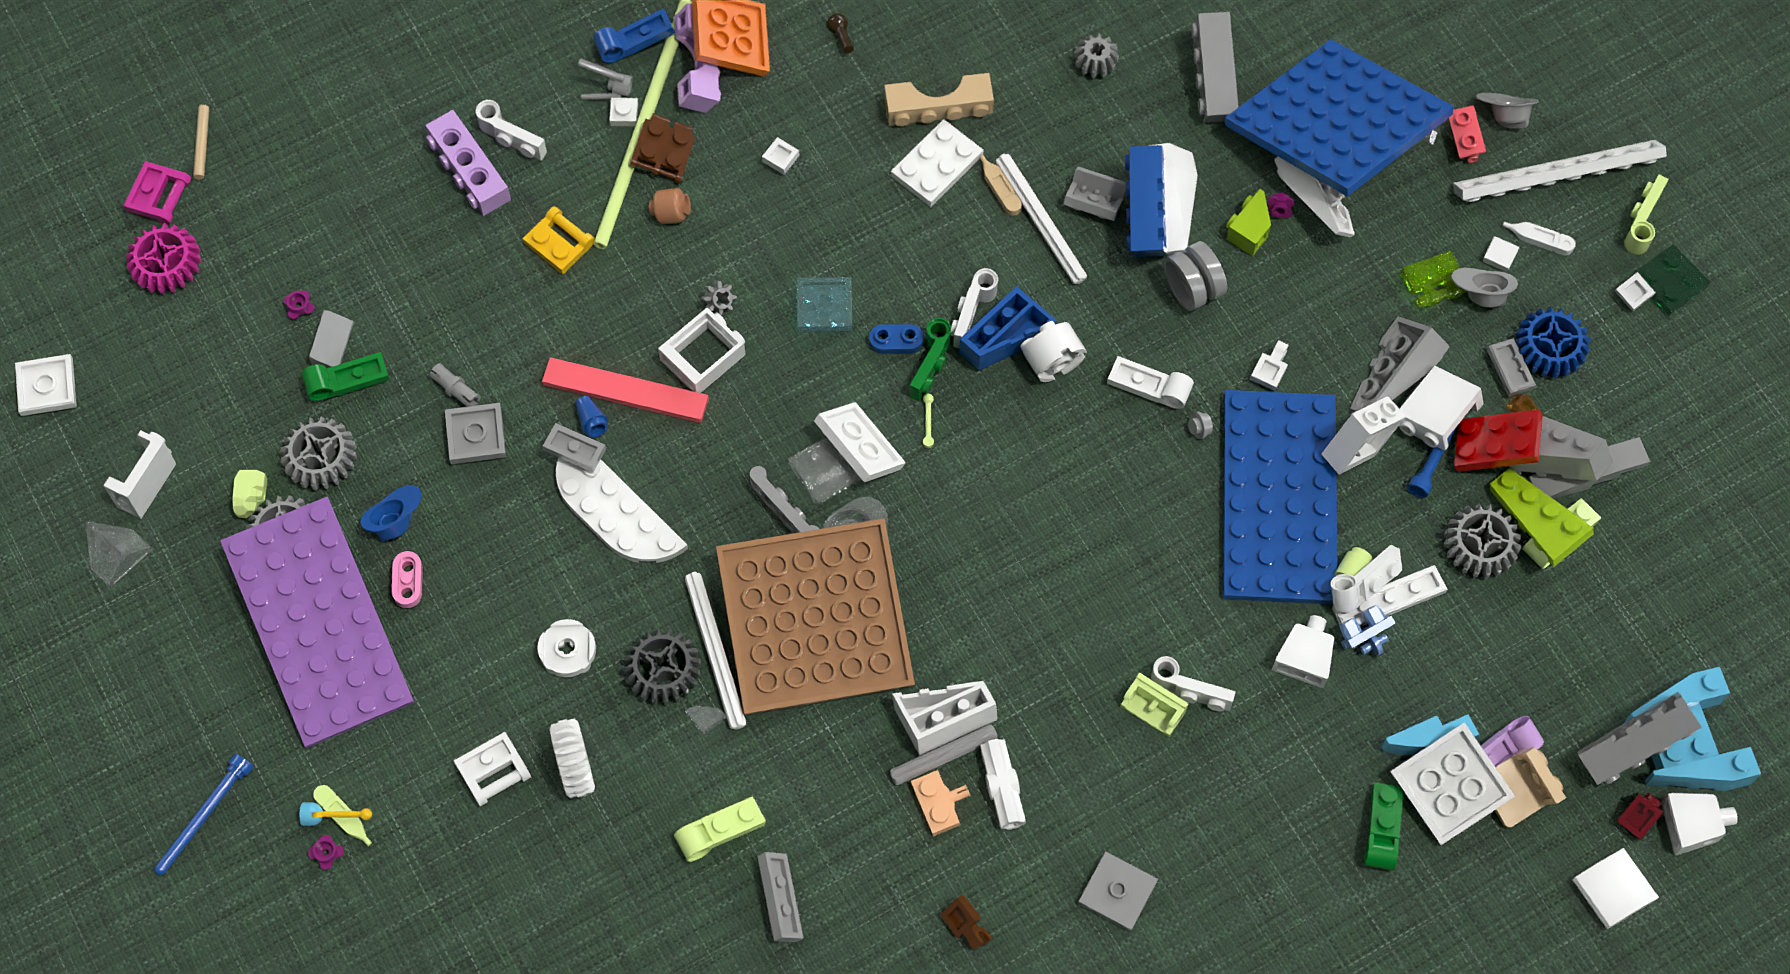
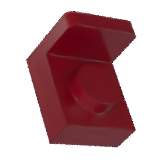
[1617,792,1664,840]

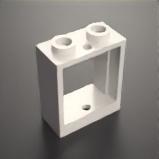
[658,308,745,393]
[1322,396,1406,474]

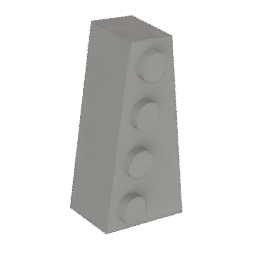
[1191,12,1238,123]
[1577,691,1702,785]

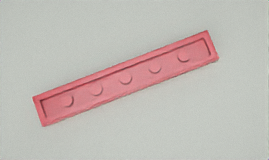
[542,358,709,423]

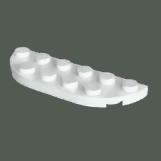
[556,457,688,563]

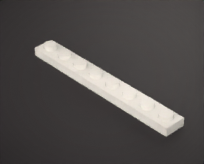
[1453,140,1666,202]

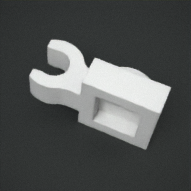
[1250,340,1288,391]

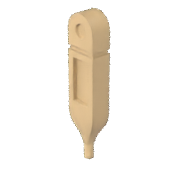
[980,155,1022,216]

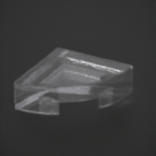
[686,706,726,735]

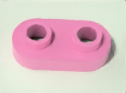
[392,551,423,608]

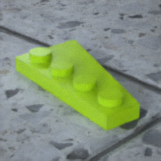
[1490,468,1593,568]

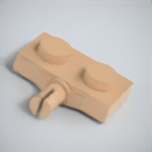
[911,770,970,836]

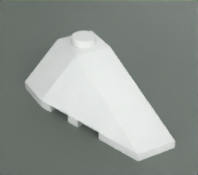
[1274,157,1355,238]

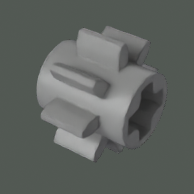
[700,280,737,315]

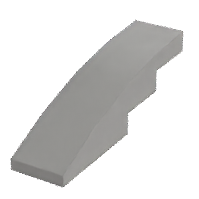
[1528,437,1650,499]

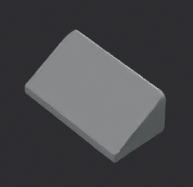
[309,310,354,368]

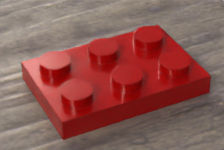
[1454,409,1543,472]

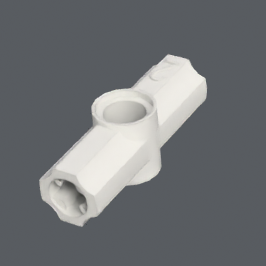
[980,739,1025,830]

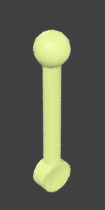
[923,394,934,448]

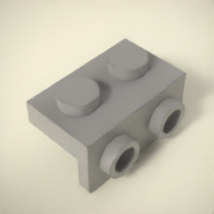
[1063,167,1126,221]

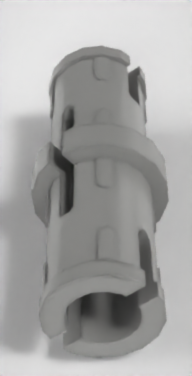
[429,363,481,407]

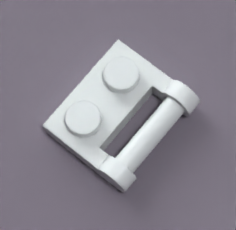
[454,732,531,806]

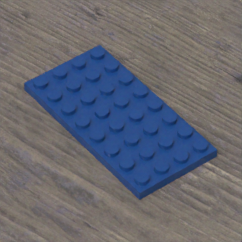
[1223,390,1337,605]

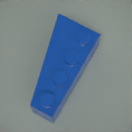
[1125,145,1167,258]

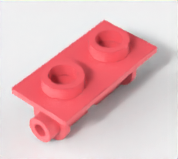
[1449,105,1486,163]

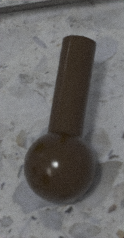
[827,13,854,54]

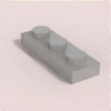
[758,852,804,942]

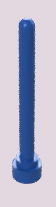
[1407,426,1457,498]
[154,753,254,875]

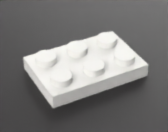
[891,119,984,207]
[814,402,906,482]

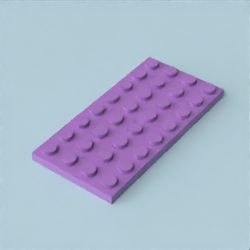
[220,496,414,749]

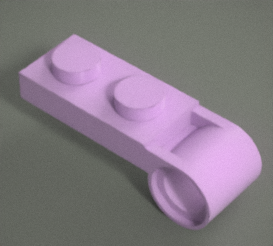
[1481,716,1544,766]

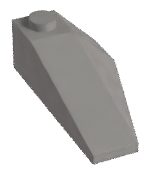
[1350,316,1450,412]

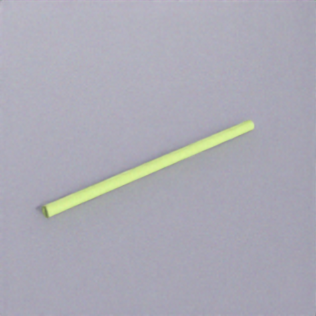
[593,0,692,249]

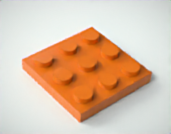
[692,0,770,77]

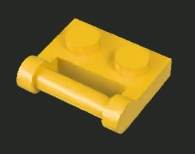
[523,206,595,275]

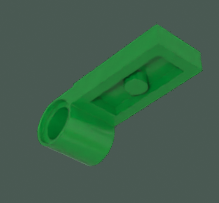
[910,318,951,401]
[301,352,390,401]
[1364,782,1403,871]

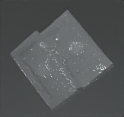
[787,436,861,505]

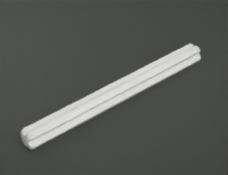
[996,154,1087,284]
[685,572,746,730]

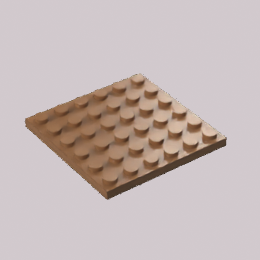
[716,518,915,716]

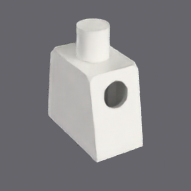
[1272,615,1334,689]
[1661,793,1737,855]

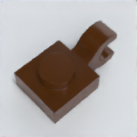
[940,895,992,950]

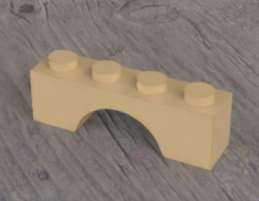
[884,73,994,126]

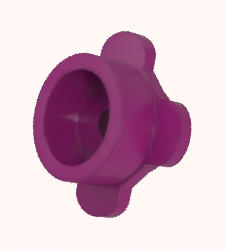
[1267,193,1294,218]
[283,290,314,319]
[308,835,344,870]

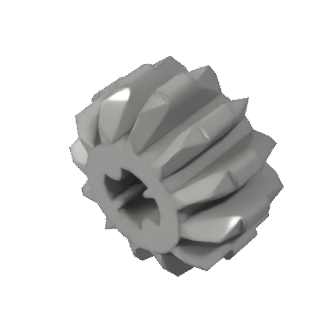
[1074,33,1119,79]

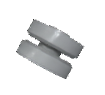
[1163,241,1228,311]

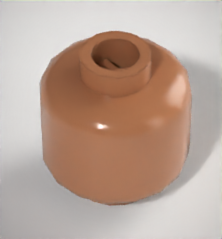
[649,188,691,224]

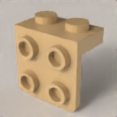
[1495,747,1566,827]

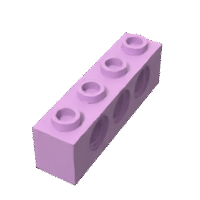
[425,110,511,216]

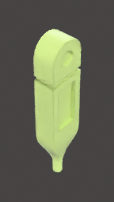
[314,785,372,846]

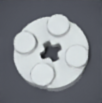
[538,619,596,677]

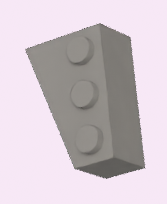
[1510,416,1613,481]

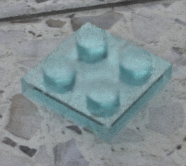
[797,277,852,331]

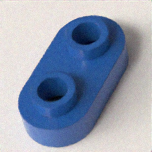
[869,324,924,354]

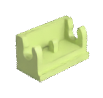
[1120,673,1188,737]

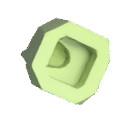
[233,470,267,518]

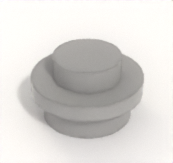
[1188,411,1213,439]

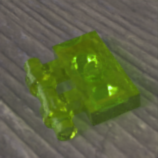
[1401,251,1468,308]

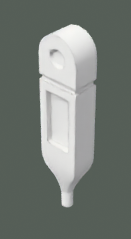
[1503,222,1575,256]

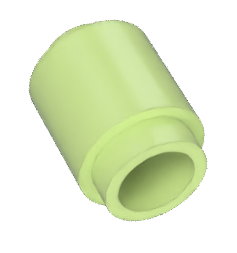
[1334,547,1373,576]

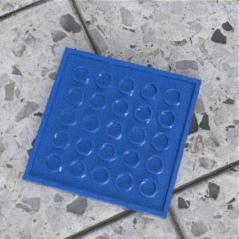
[1225,39,1454,197]

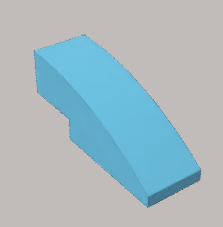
[1381,715,1479,755]

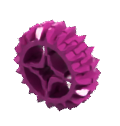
[126,223,201,295]

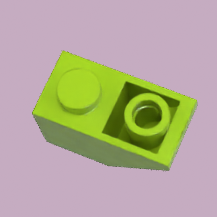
[1226,189,1271,257]

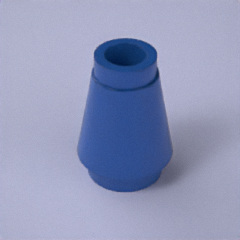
[575,396,608,437]

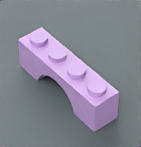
[675,3,721,113]

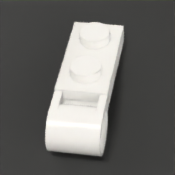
[476,100,547,161]
[951,268,998,348]
[1107,356,1194,409]
[1331,545,1402,612]
[1151,656,1236,711]

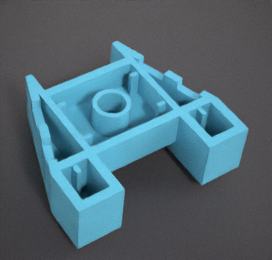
[1624,667,1761,791]

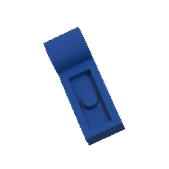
[593,8,675,63]

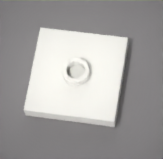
[15,354,77,416]

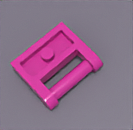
[124,161,191,225]

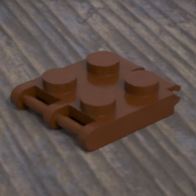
[629,113,696,184]

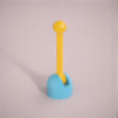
[300,802,372,826]

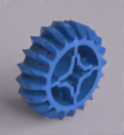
[1515,306,1590,379]

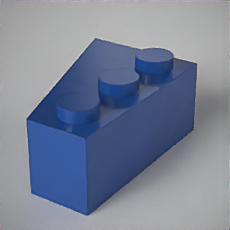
[959,286,1057,370]

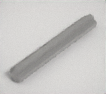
[890,724,997,785]

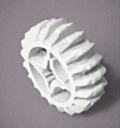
[550,719,595,798]

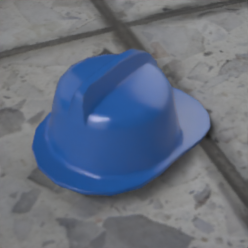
[360,485,422,542]

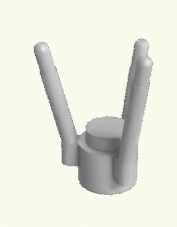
[578,59,633,100]

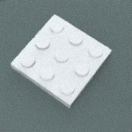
[1391,722,1515,845]

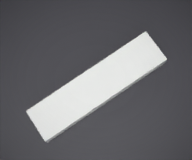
[1332,565,1447,627]

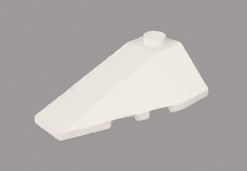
[1150,143,1198,254]

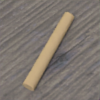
[193,105,209,180]

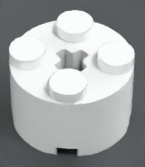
[1020,321,1087,382]

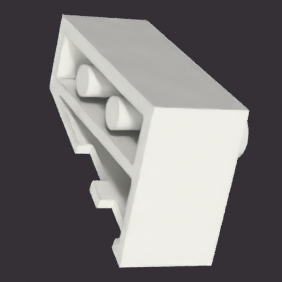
[893,681,997,755]

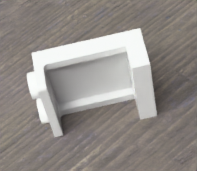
[1399,366,1483,451]
[104,431,176,519]

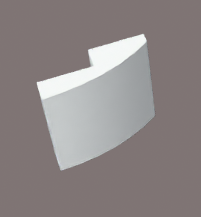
[1572,848,1659,929]

